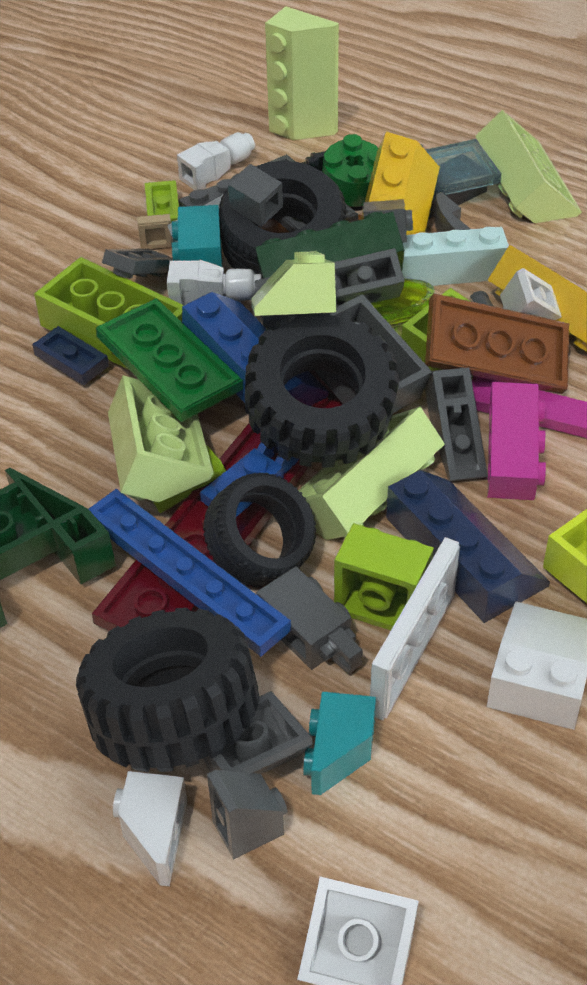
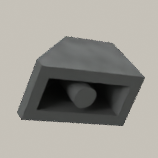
[207,770,288,859]

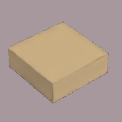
[137,214,173,249]

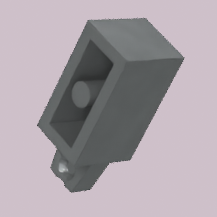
[256,566,363,674]

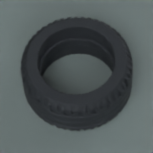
[203,473,316,586]

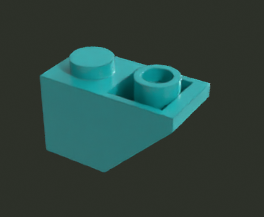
[303,692,376,795]

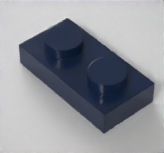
[32,326,109,385]

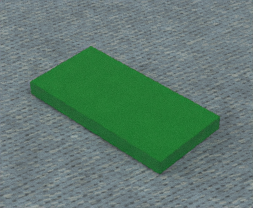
[96,298,243,422]

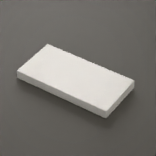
[370,537,460,720]

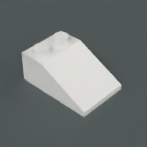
[487,601,587,730]

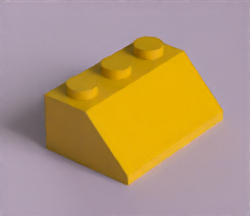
[361,132,440,235]

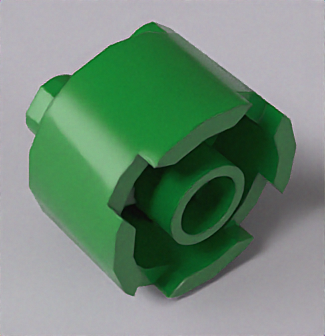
[322,134,379,207]

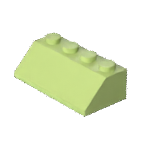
[265,6,339,140]
[475,110,582,223]
[251,251,336,316]
[108,375,213,502]
[298,407,445,540]

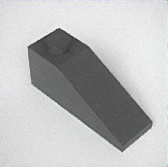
[425,368,488,482]

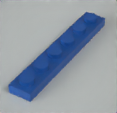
[89,489,291,657]

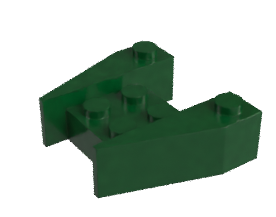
[0,468,116,628]

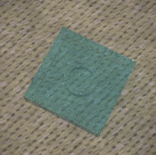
[426,139,502,195]

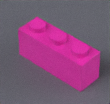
[487,382,546,500]

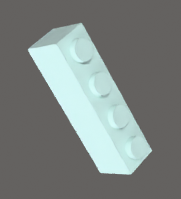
[402,227,509,289]

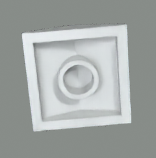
[297,877,419,985]

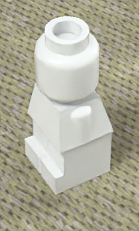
[177,132,255,190]
[167,260,262,305]

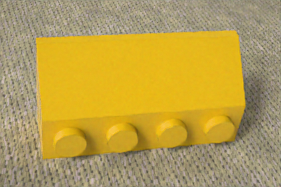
[488,245,587,352]

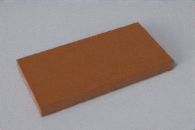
[425,293,569,394]

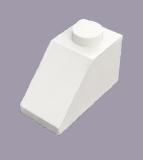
[500,268,562,320]
[113,771,187,887]

